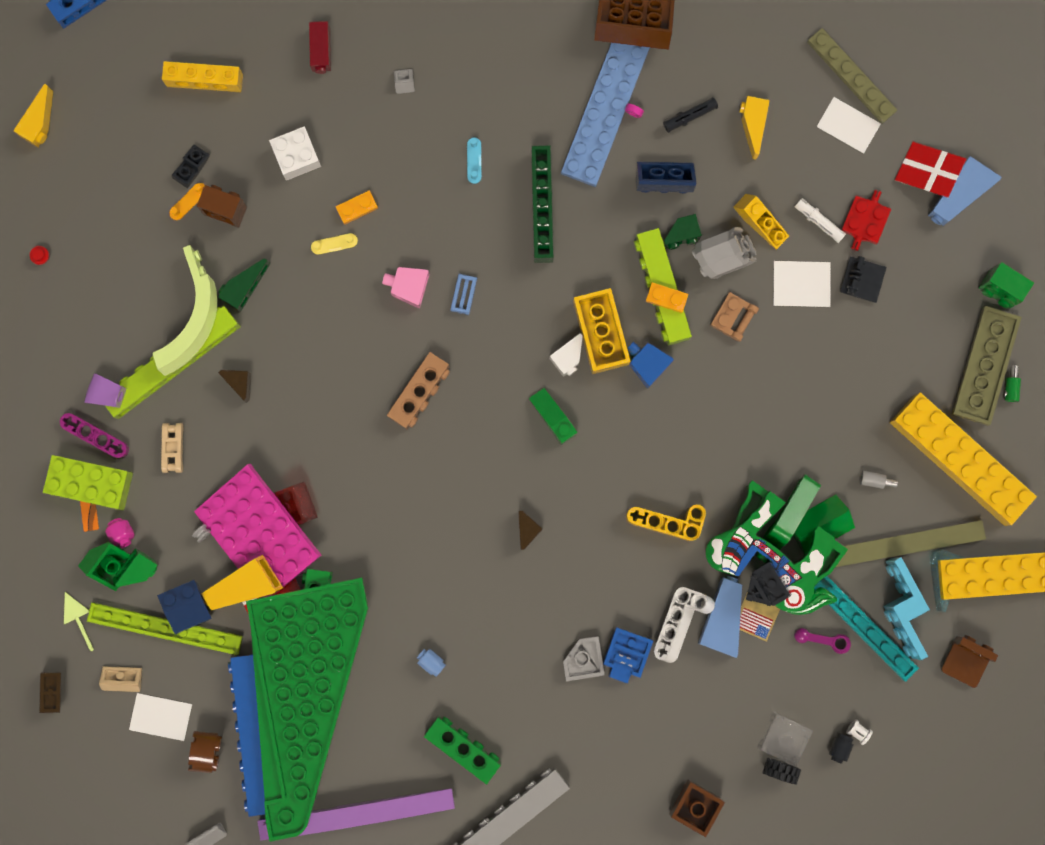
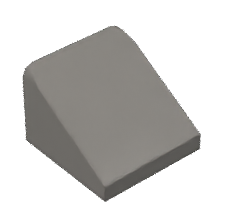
[394,69,415,94]

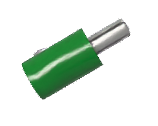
[1005,365,1021,402]

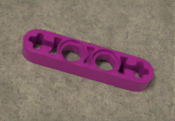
[60,413,129,459]

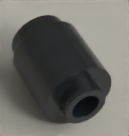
[829,733,854,764]

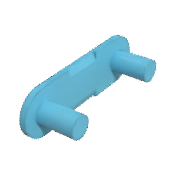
[467,138,482,184]

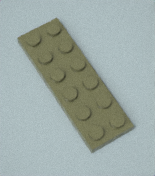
[952,306,1022,426]

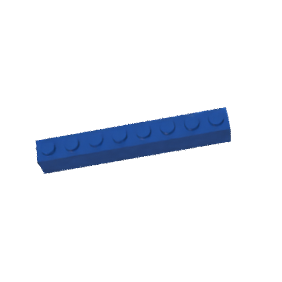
[228,654,265,817]

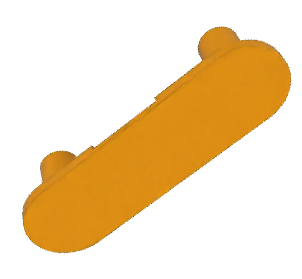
[169,183,204,220]

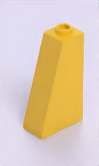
[201,555,283,610]

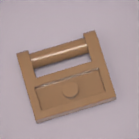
[710,292,759,342]

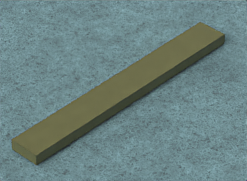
[836,520,986,567]

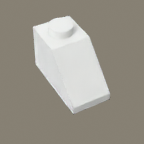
[549,333,583,377]

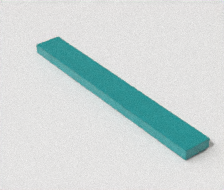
[814,576,919,682]

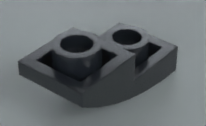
[172,145,210,189]

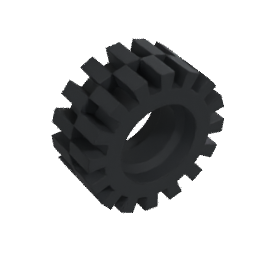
[762,758,801,785]

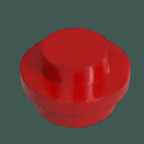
[30,246,49,265]

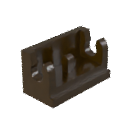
[39,672,61,713]

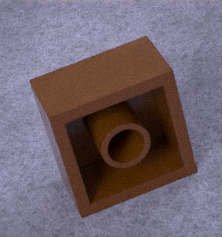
[196,185,247,228]
[669,779,725,837]

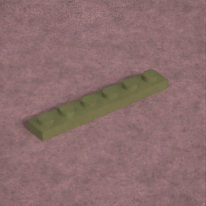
[807,28,897,124]

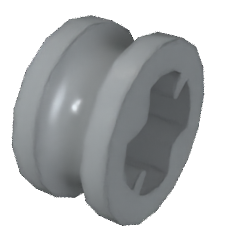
[192,524,211,543]

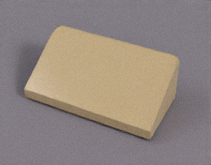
[99,666,142,692]

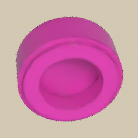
[624,103,644,118]

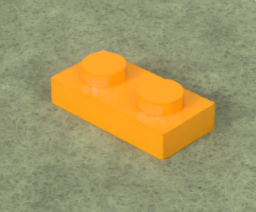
[335,190,378,225]
[646,282,688,313]

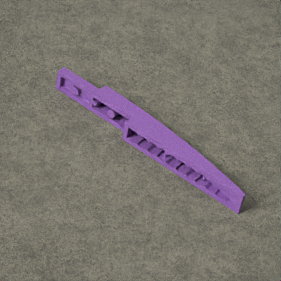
[258,788,455,841]

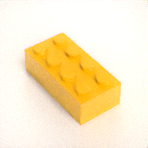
[573,288,631,374]

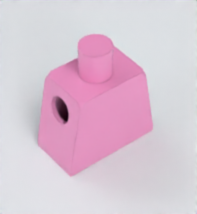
[382,267,430,308]

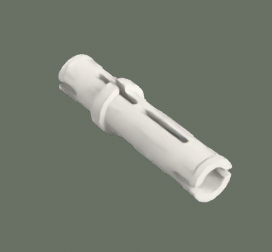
[795,198,846,243]

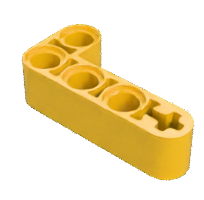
[626,505,706,541]

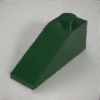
[218,258,270,312]

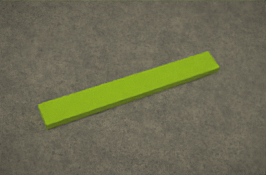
[86,602,243,655]

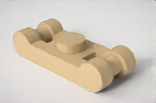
[161,423,184,473]

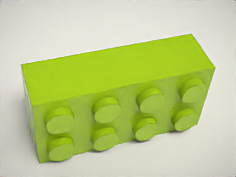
[43,455,133,510]

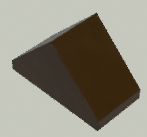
[218,370,251,403]
[519,511,543,550]

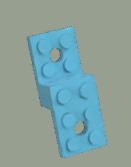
[883,557,930,660]

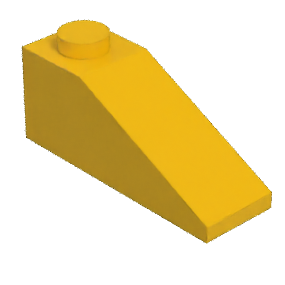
[13,84,53,147]
[739,96,770,160]

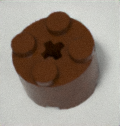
[188,731,222,773]

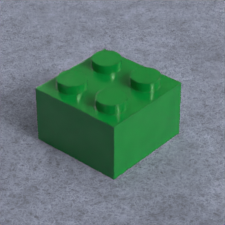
[978,262,1034,308]

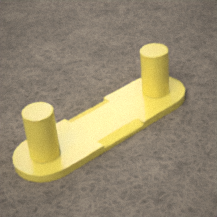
[311,233,358,255]

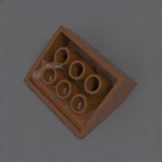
[594,0,675,50]

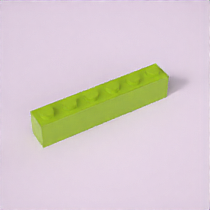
[634,228,692,346]

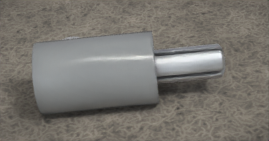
[860,471,898,489]

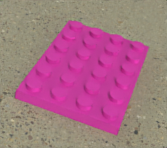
[194,464,322,598]

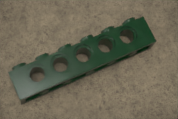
[531,145,554,263]

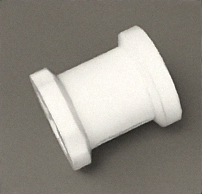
[846,719,873,745]

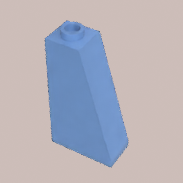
[928,156,1002,226]
[698,576,742,658]

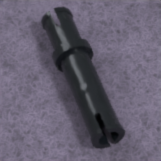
[663,97,718,133]

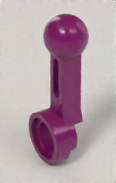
[794,628,851,654]

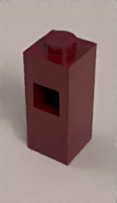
[309,21,331,74]

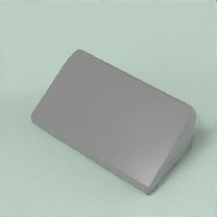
[185,823,227,845]

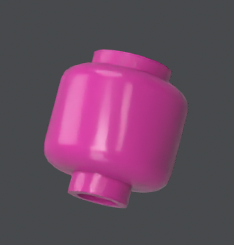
[105,518,135,548]

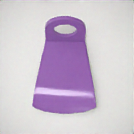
[85,374,126,408]

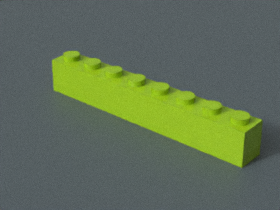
[105,306,241,419]

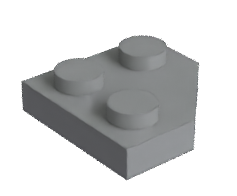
[563,636,605,681]

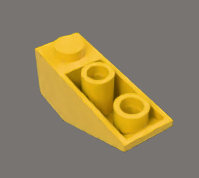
[733,194,789,249]

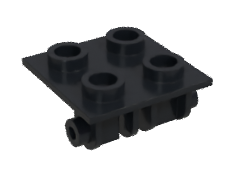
[840,256,887,303]

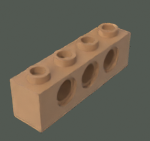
[387,352,450,430]

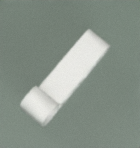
[654,587,715,663]

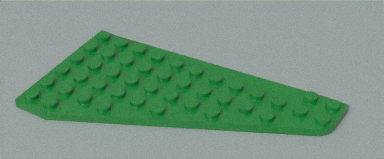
[246,578,369,842]

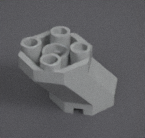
[692,227,756,279]

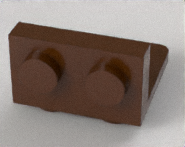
[941,635,998,688]

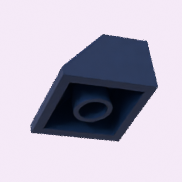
[157,580,212,635]

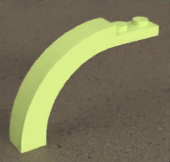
[153,245,217,376]

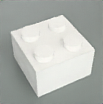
[269,126,321,181]

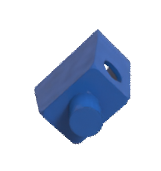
[627,342,674,388]

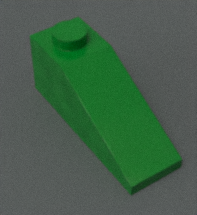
[529,388,578,445]

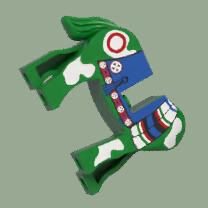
[706,480,848,615]

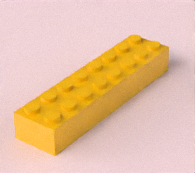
[889,392,1037,526]

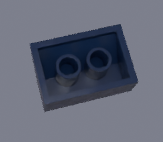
[636,162,697,194]

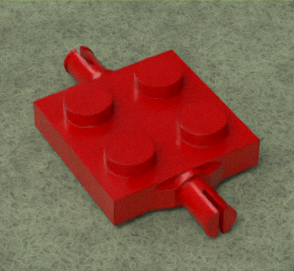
[842,190,891,251]

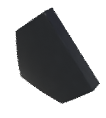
[746,561,792,606]

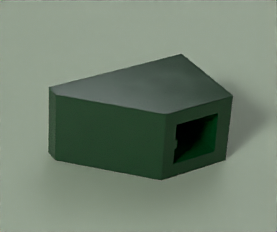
[663,214,702,250]

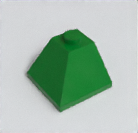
[78,542,131,591]

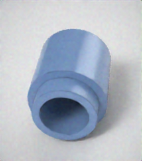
[417,649,446,677]

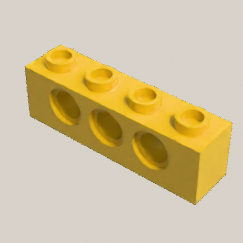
[162,61,243,92]

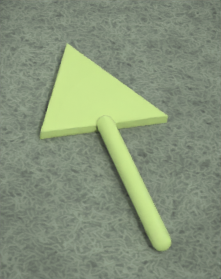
[64,592,94,651]

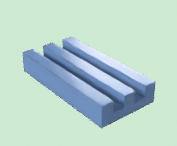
[450,274,477,315]

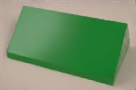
[793,494,855,555]

